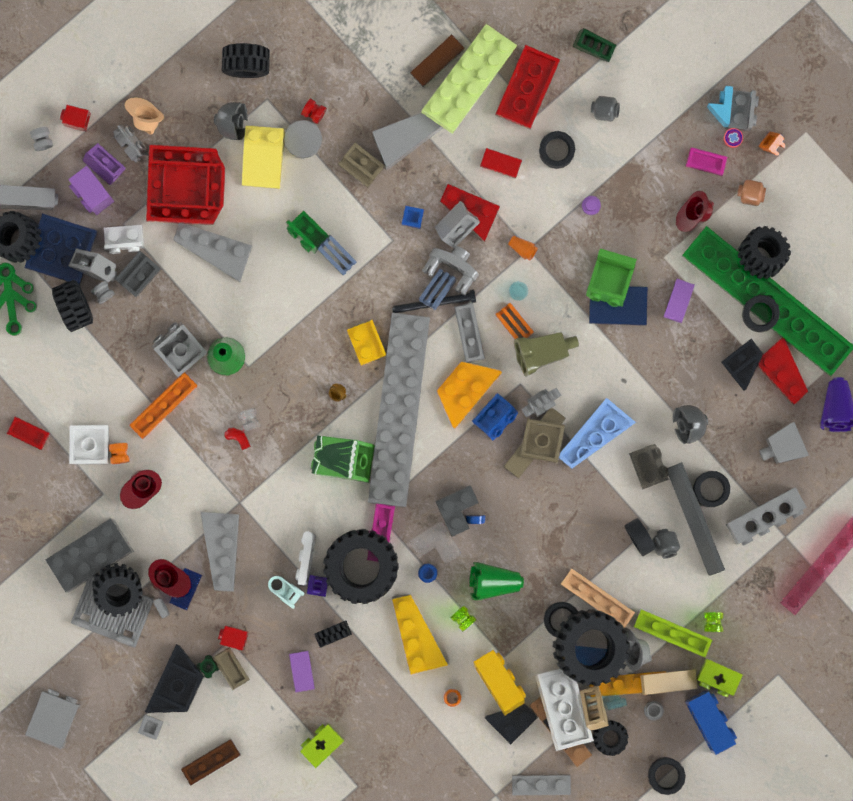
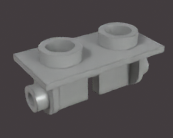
[113,124,149,163]

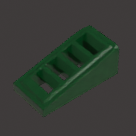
[573,28,617,62]

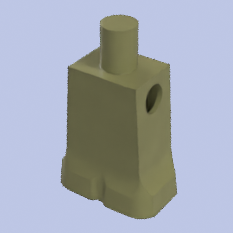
[514,332,579,377]

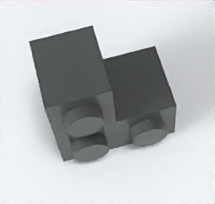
[436,485,479,537]

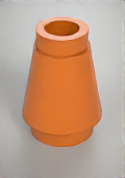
[508,235,538,261]

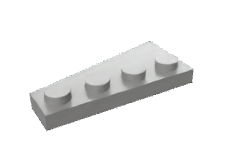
[201,512,239,592]

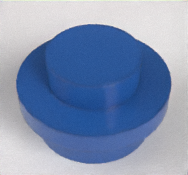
[418,564,437,583]

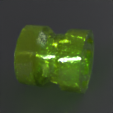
[450,605,477,632]
[704,612,723,632]

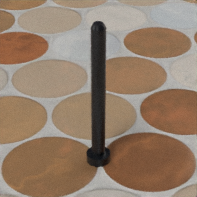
[392,289,476,313]

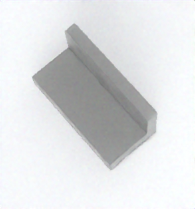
[435,201,480,248]

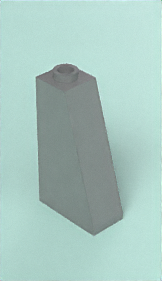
[372,113,443,170]
[0,185,58,210]

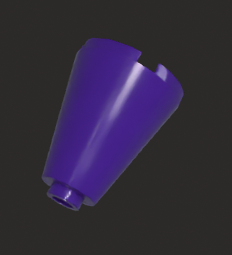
[820,377,853,432]

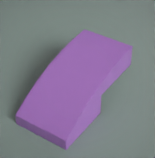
[664,279,695,323]

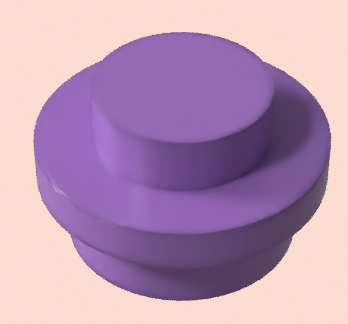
[582,196,601,215]

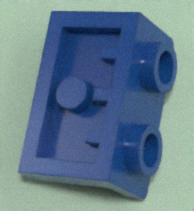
[472,393,518,441]

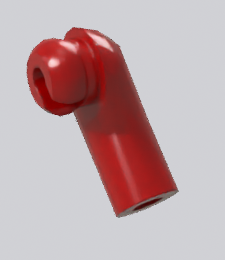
[224,427,251,450]

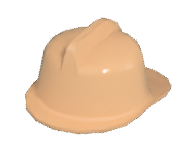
[125,97,164,135]

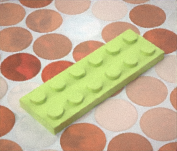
[421,24,517,134]

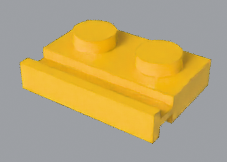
[347,320,387,366]

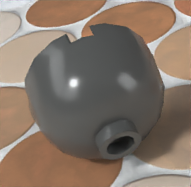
[214,102,248,140]
[673,405,708,444]

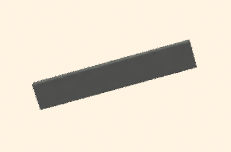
[666,462,725,576]

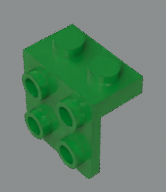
[286,210,329,254]

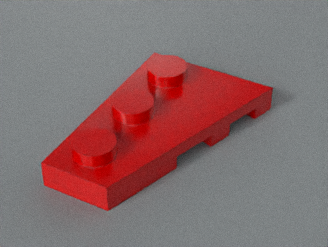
[440,184,500,242]
[758,337,808,405]

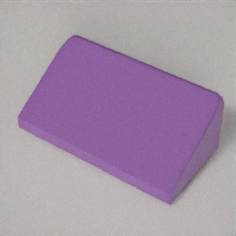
[83,143,126,185]

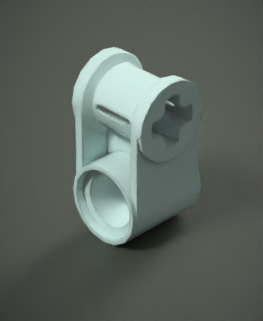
[268,576,305,609]

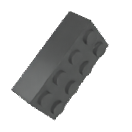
[45,518,134,593]

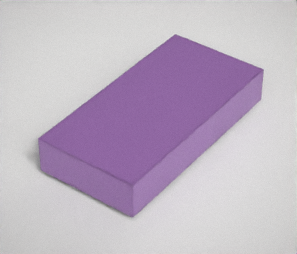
[289,651,315,692]

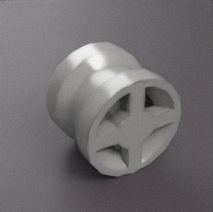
[91,281,115,304]

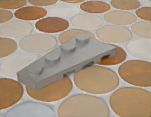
[174,223,252,282]

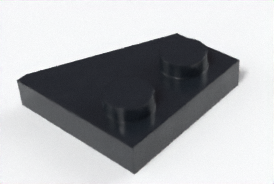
[721,339,763,391]
[484,703,538,745]

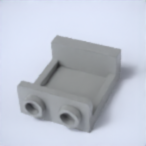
[25,689,81,749]

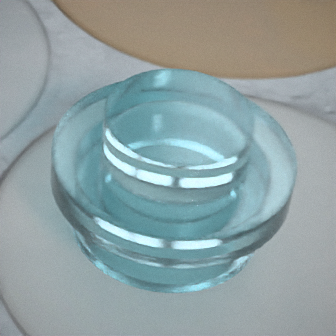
[509,281,528,301]

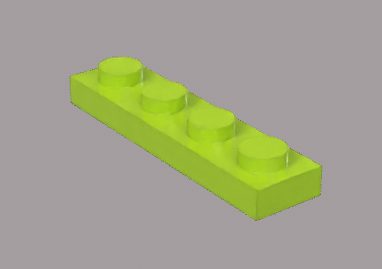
[633,609,712,658]

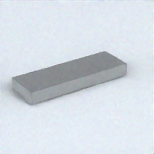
[454,303,485,363]

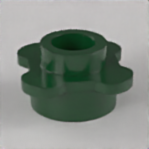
[197,655,219,678]

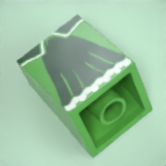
[311,435,375,483]

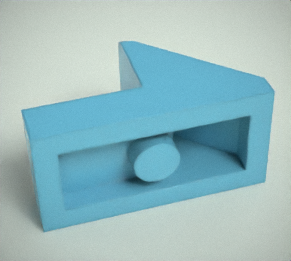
[707,86,733,128]

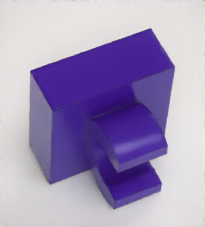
[307,575,328,597]

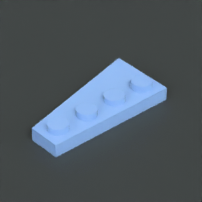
[559,398,636,469]

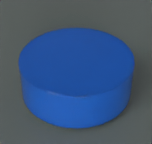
[466,515,485,524]

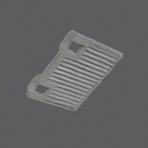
[71,576,154,648]

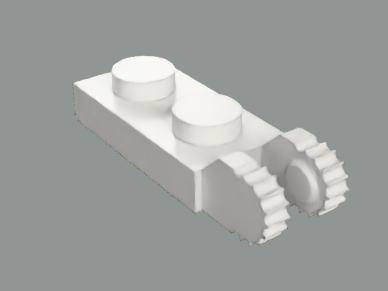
[296,531,316,586]

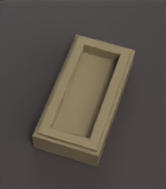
[213,647,250,691]

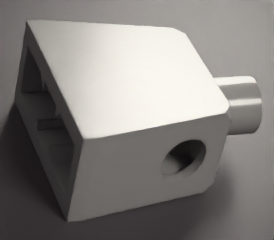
[69,249,117,282]
[759,422,809,464]

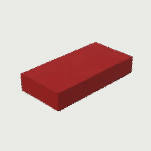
[480,148,522,179]
[7,417,50,450]

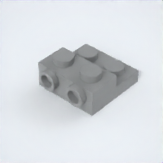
[152,322,207,377]

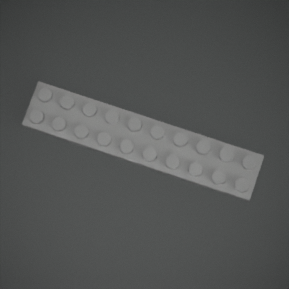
[368,313,430,507]

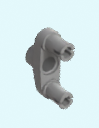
[422,246,479,295]

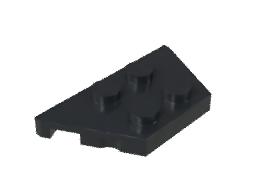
[145,644,204,713]

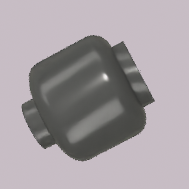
[591,96,620,122]
[652,529,680,559]

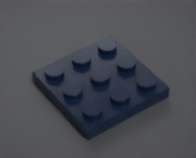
[24,213,98,285]

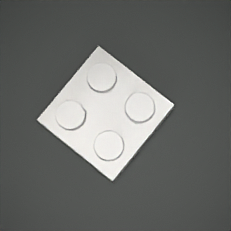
[69,425,109,464]

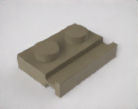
[338,143,385,188]

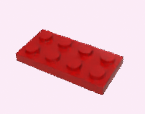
[495,45,560,129]

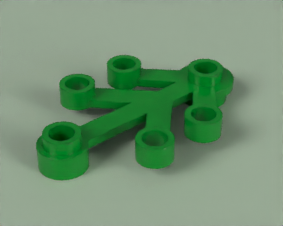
[0,263,37,336]

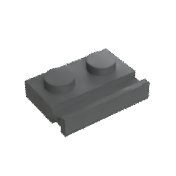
[115,251,161,298]

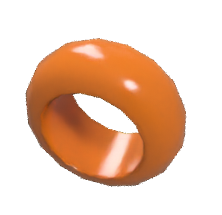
[444,689,462,707]

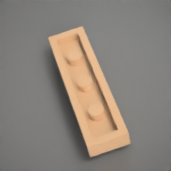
[561,568,635,628]

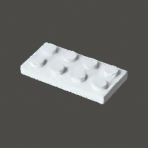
[535,669,594,751]

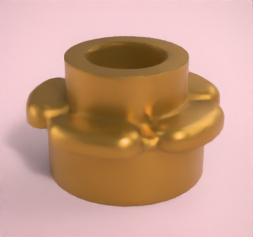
[329,383,347,402]

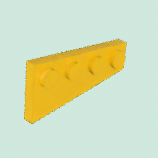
[392,595,448,674]

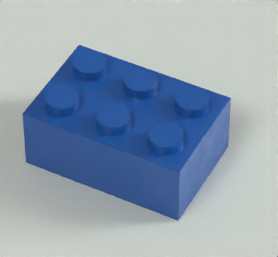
[685,691,737,755]

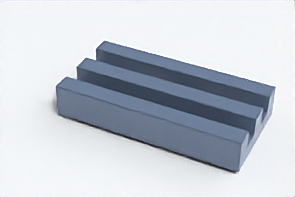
[317,235,357,276]
[419,269,456,310]

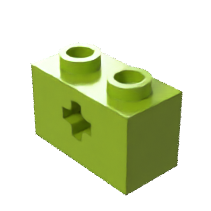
[697,659,743,698]
[300,724,345,768]

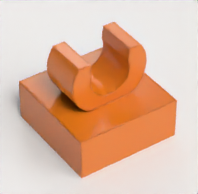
[759,131,785,156]

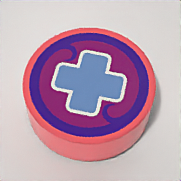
[723,128,743,148]

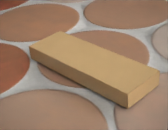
[640,669,698,695]

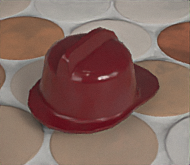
[676,191,714,232]
[120,470,162,509]
[148,559,191,598]

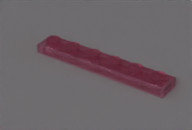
[780,516,853,615]

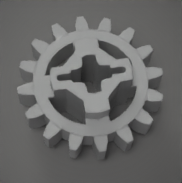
[522,388,561,417]

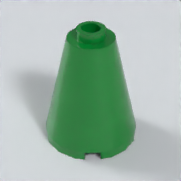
[207,337,245,375]
[469,562,524,601]

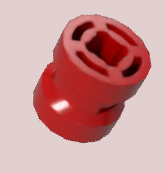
[301,98,327,124]

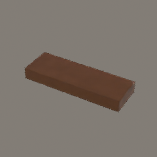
[410,34,465,87]
[181,739,241,786]

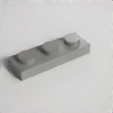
[512,775,571,795]

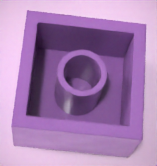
[68,166,114,215]

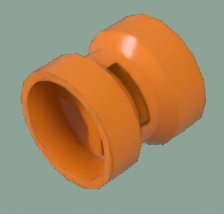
[108,443,130,464]

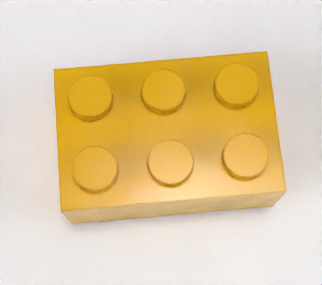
[473,650,526,715]

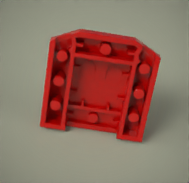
[146,145,225,225]

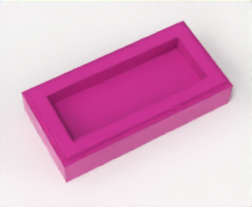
[685,147,728,176]

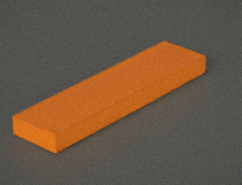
[129,372,198,439]

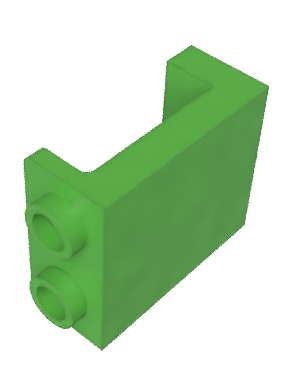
[586,249,637,307]

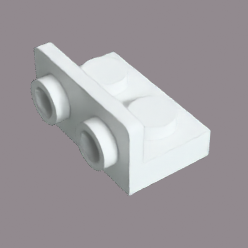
[104,225,144,254]

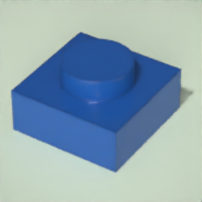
[402,206,424,229]

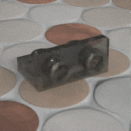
[629,444,669,490]

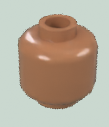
[737,180,766,206]

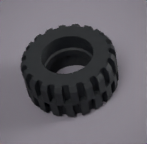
[323,529,399,604]
[553,609,630,686]

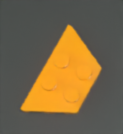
[437,361,502,429]

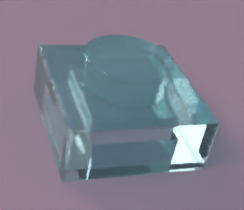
[605,695,627,710]

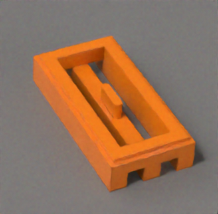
[495,303,534,339]

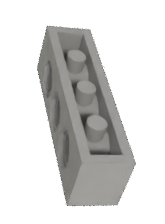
[726,487,807,546]

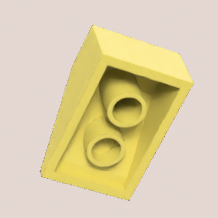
[242,125,285,189]

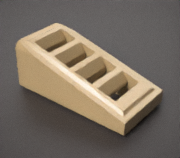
[580,686,609,730]

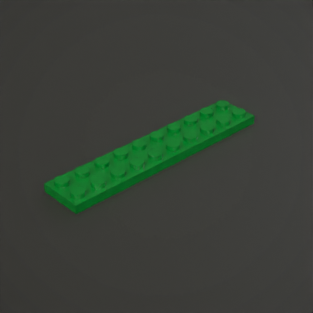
[682,226,853,377]

